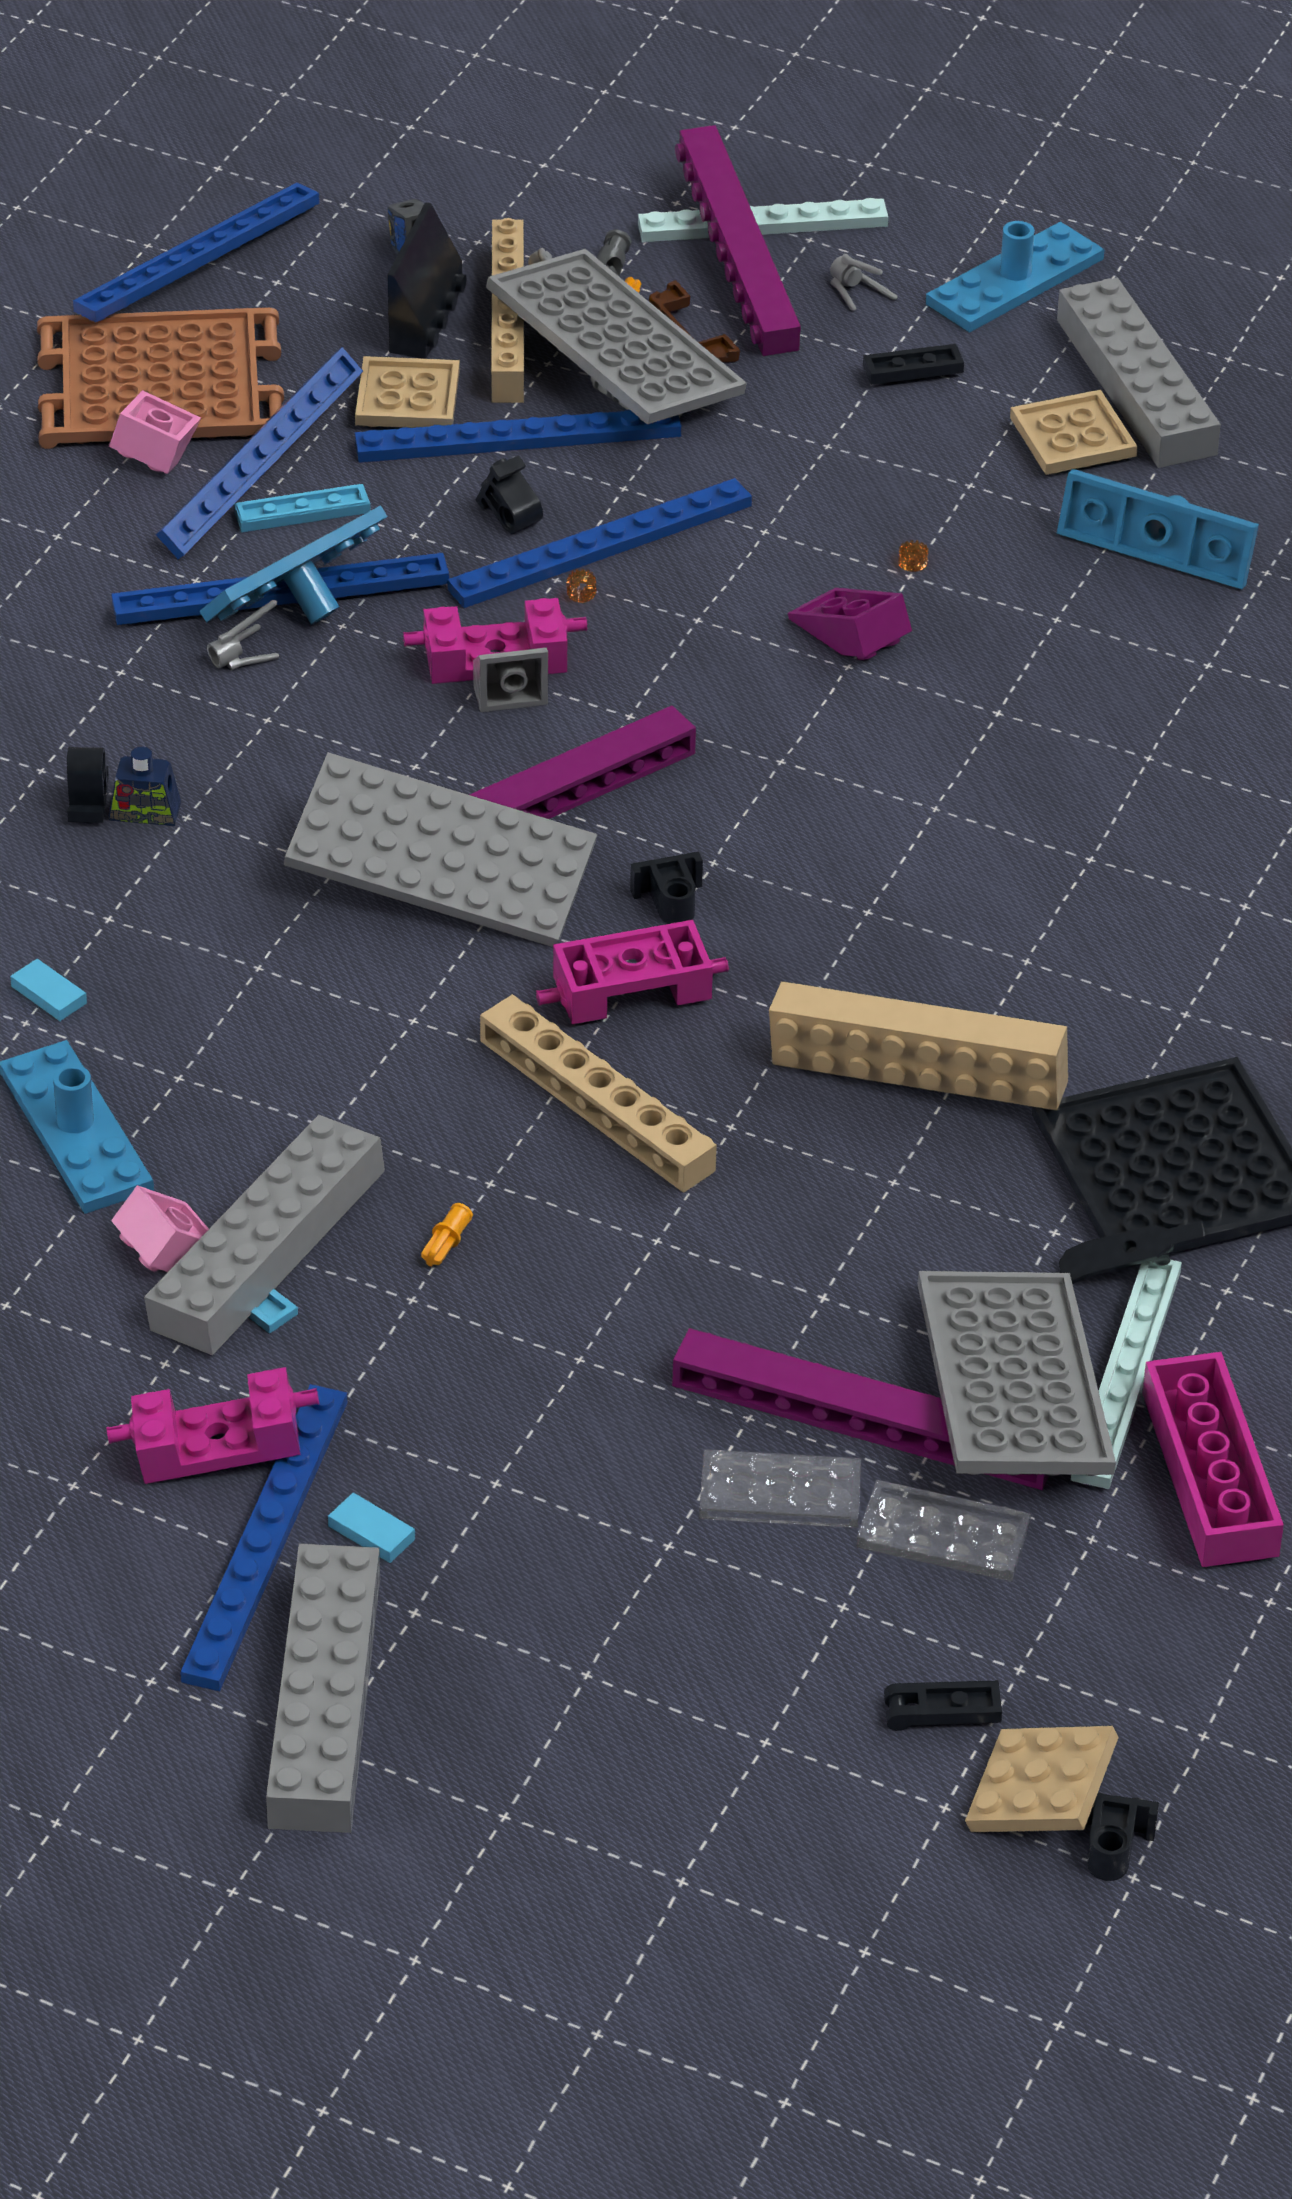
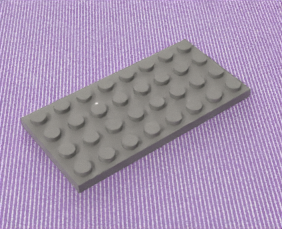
[486,249,747,424]
[284,752,597,947]
[917,1271,1116,1476]

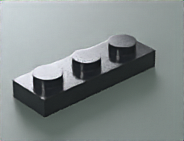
[863,344,964,385]

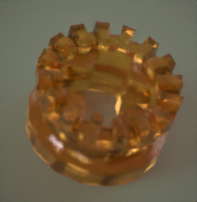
[898,540,929,572]
[566,569,597,603]

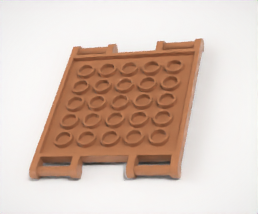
[37,307,284,449]

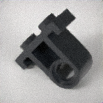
[475,455,543,533]
[67,747,109,823]
[630,851,703,924]
[1086,1792,1159,1881]

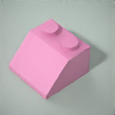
[109,390,201,474]
[111,1185,209,1272]

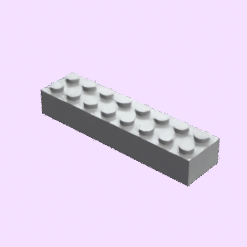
[1057,277,1221,468]
[144,1115,385,1355]
[266,1544,380,1833]

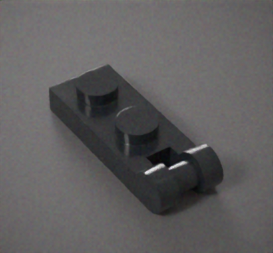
[884,1680,1002,1731]

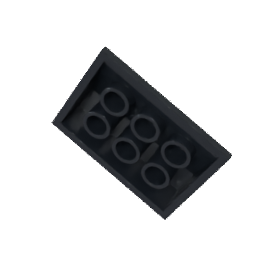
[387,202,467,359]

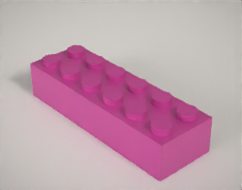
[1142,1352,1284,1567]

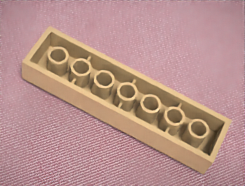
[769,981,1068,1110]

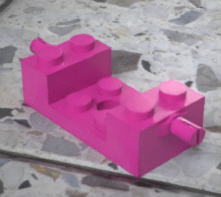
[403,598,587,684]
[536,920,729,1024]
[106,1367,320,1484]

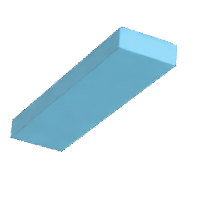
[234,484,371,533]

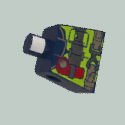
[109,747,181,826]

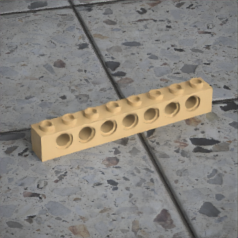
[491,218,524,403]
[480,994,717,1193]

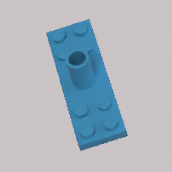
[926,221,1104,333]
[1057,469,1259,589]
[200,505,388,625]
[0,1040,154,1214]

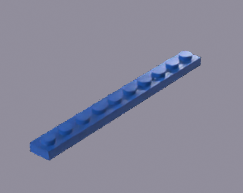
[73,183,320,322]
[156,347,363,559]
[355,409,681,463]
[447,478,752,608]
[111,553,449,625]
[180,1384,348,1692]

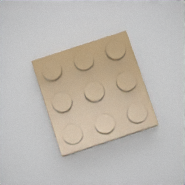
[355,356,460,428]
[1010,390,1137,475]
[965,1726,1119,1832]

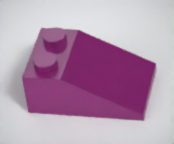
[787,587,912,660]

